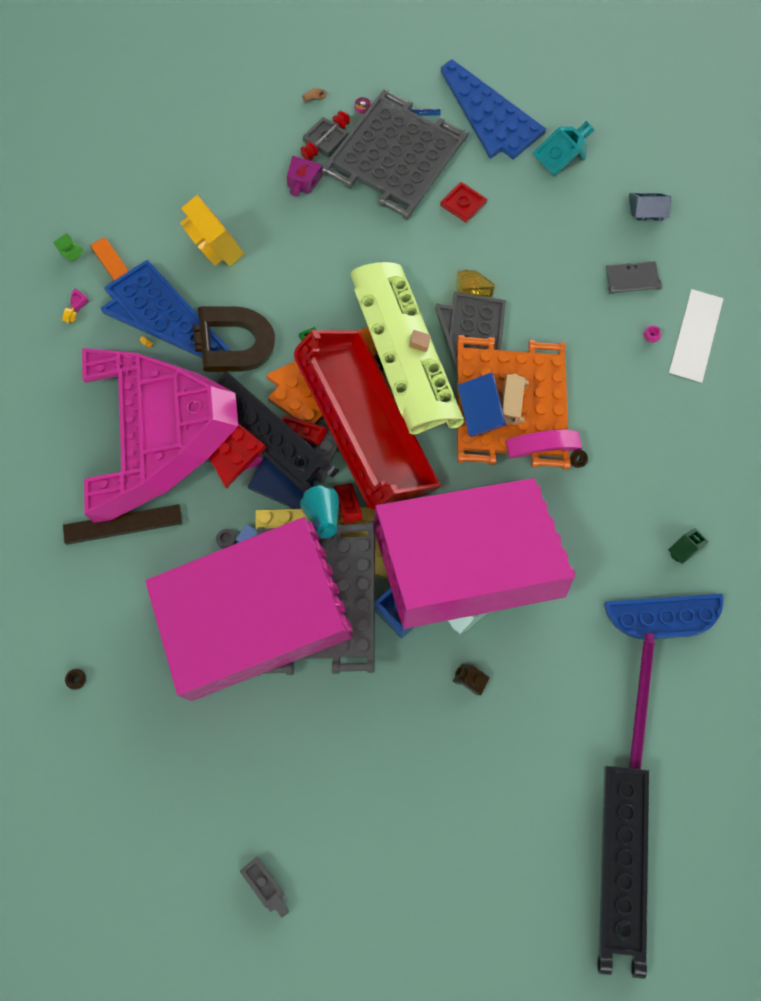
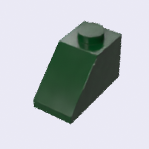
[668,528,709,564]

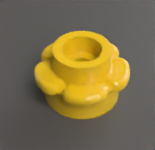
[62,307,77,324]

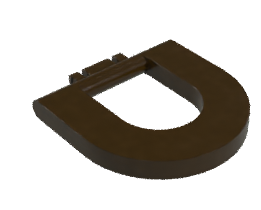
[193,306,275,372]

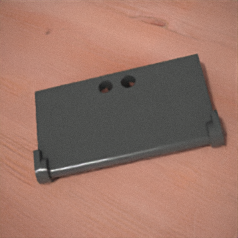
[606,261,662,294]

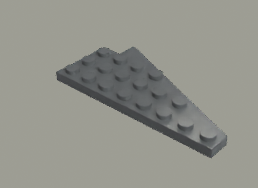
[435,291,506,373]

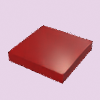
[440,182,487,223]

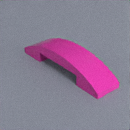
[505,430,582,459]

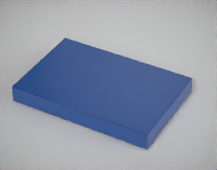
[458,372,506,438]

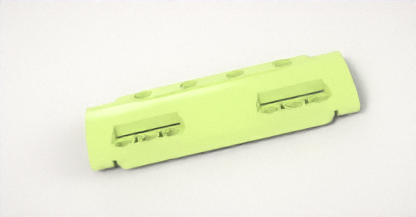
[350,262,464,434]

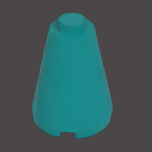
[300,485,339,539]

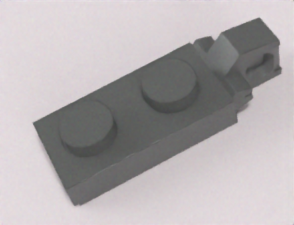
[240,856,289,918]

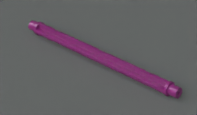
[629,633,655,769]

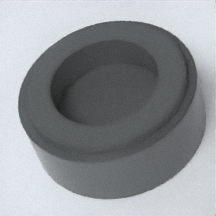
[216,529,236,549]

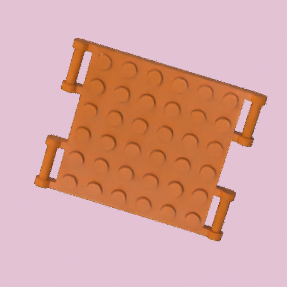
[457,335,570,470]

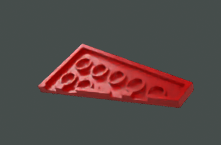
[209,424,266,489]

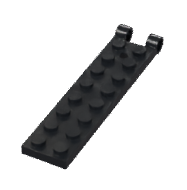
[216,371,339,493]
[597,766,649,979]

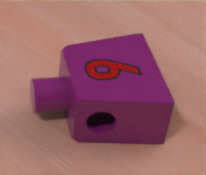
[287,156,323,197]

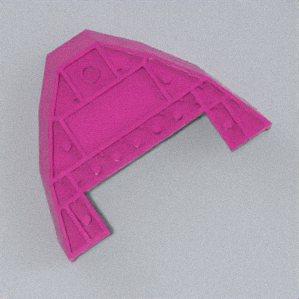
[82,348,238,523]

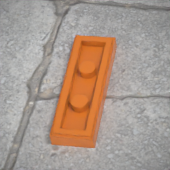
[90,237,129,281]

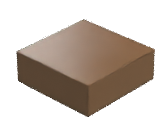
[409,330,431,352]

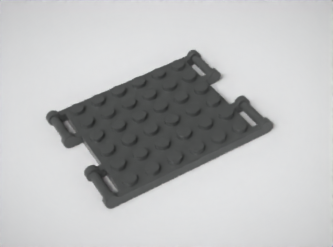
[321,88,469,220]
[257,521,375,676]

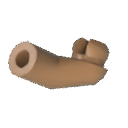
[302,88,326,103]

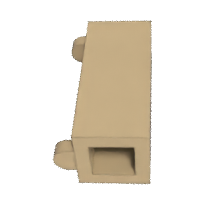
[501,374,529,425]

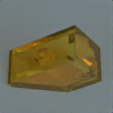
[456,270,495,297]

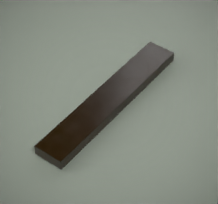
[63,504,183,545]

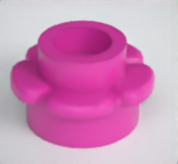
[643,325,661,343]

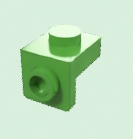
[53,233,84,262]

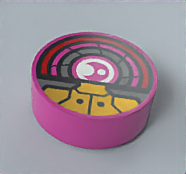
[355,97,371,114]

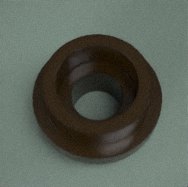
[569,449,588,468]
[65,669,86,690]

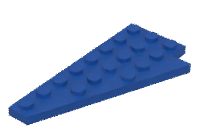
[441,59,546,160]
[101,260,231,358]

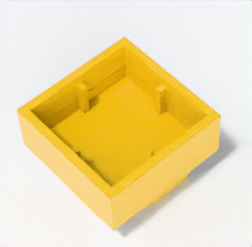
[180,195,245,267]

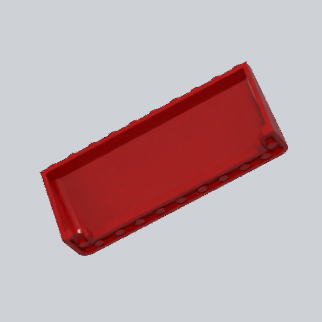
[294,330,441,510]

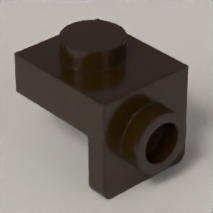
[453,664,490,695]

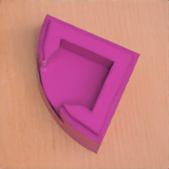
[70,288,89,312]

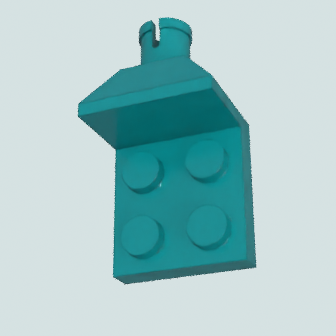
[532,120,595,177]

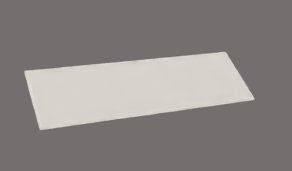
[669,289,724,383]

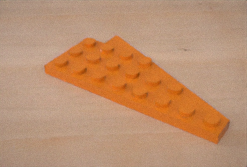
[266,327,378,425]

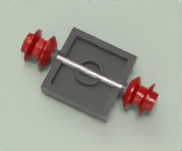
[301,111,350,161]

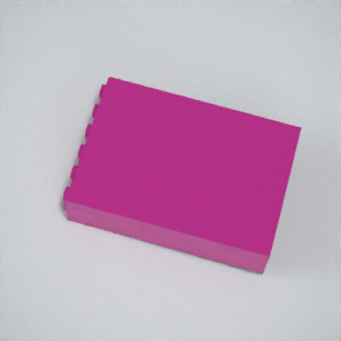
[374,478,575,629]
[145,517,353,701]

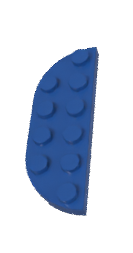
[604,594,723,640]

